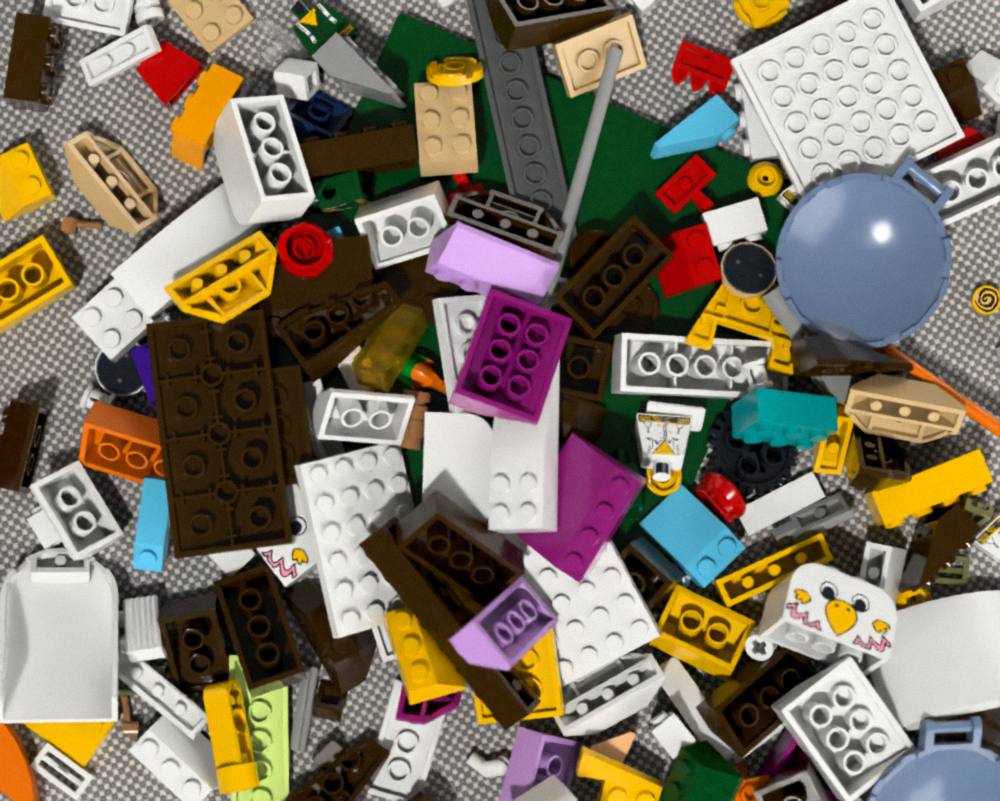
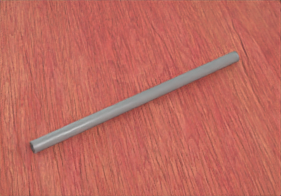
[537,47,623,311]

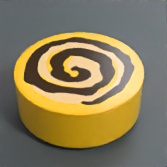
[971,286,1000,315]

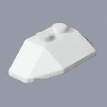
[554,652,666,736]

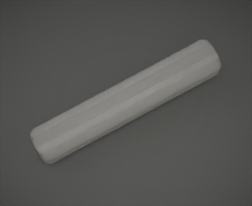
[290,665,319,752]

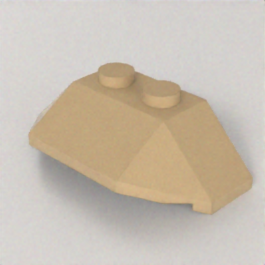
[64,131,159,234]
[844,374,966,444]

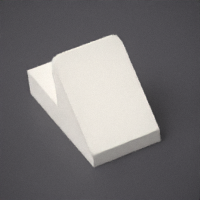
[966,50,1000,110]

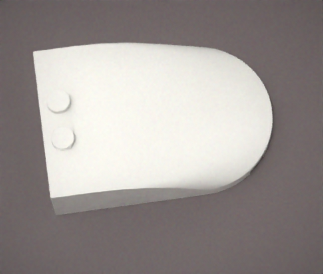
[0,548,119,723]

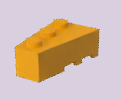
[170,63,244,171]

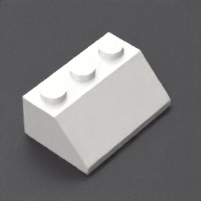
[354,181,452,270]
[311,388,416,445]
[29,460,123,561]
[128,716,218,801]

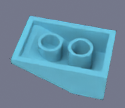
[639,484,746,588]

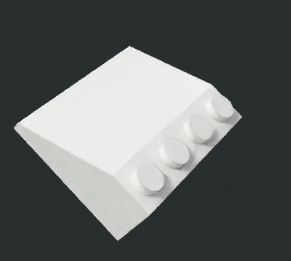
[771,655,917,801]

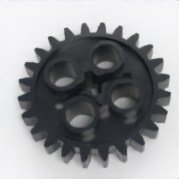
[705,408,799,496]

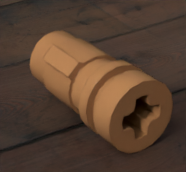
[400,389,432,450]

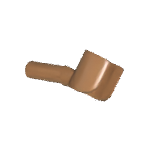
[60,217,102,235]
[121,696,140,737]

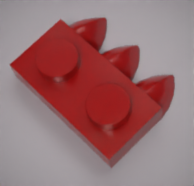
[672,41,733,98]

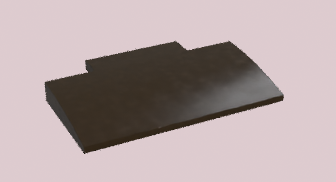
[146,309,313,559]

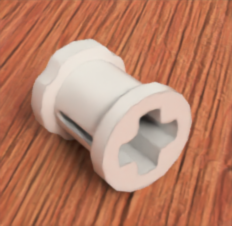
[740,357,773,393]
[79,384,117,409]

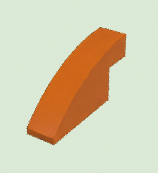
[0,723,40,801]

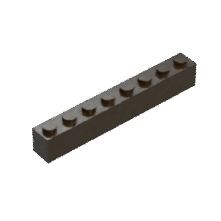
[359,516,541,731]

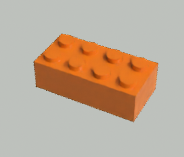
[79,400,165,484]

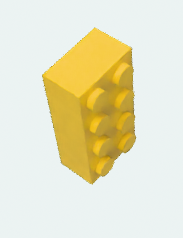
[0,235,77,335]
[863,449,993,529]

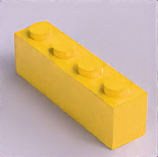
[713,533,834,608]

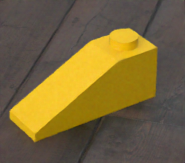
[812,392,854,475]

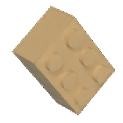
[414,82,479,177]

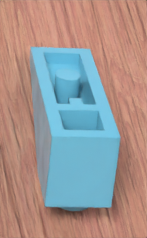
[650,94,740,159]
[133,475,170,572]

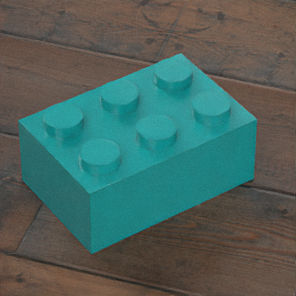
[731,388,838,450]

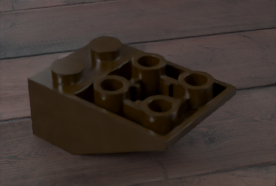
[898,502,981,593]

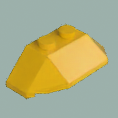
[164,230,277,324]

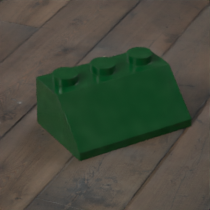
[660,740,744,801]

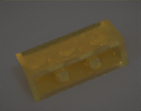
[352,303,428,392]

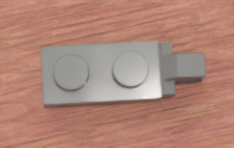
[772,492,854,548]

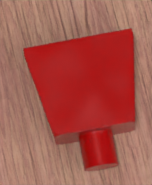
[136,40,205,109]

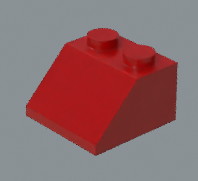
[658,223,722,298]

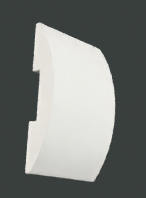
[870,590,1000,732]

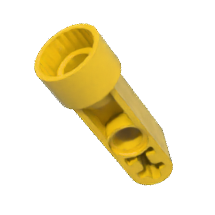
[203,679,260,795]

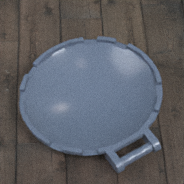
[775,155,954,348]
[866,717,1000,801]

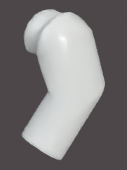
[466,751,510,778]

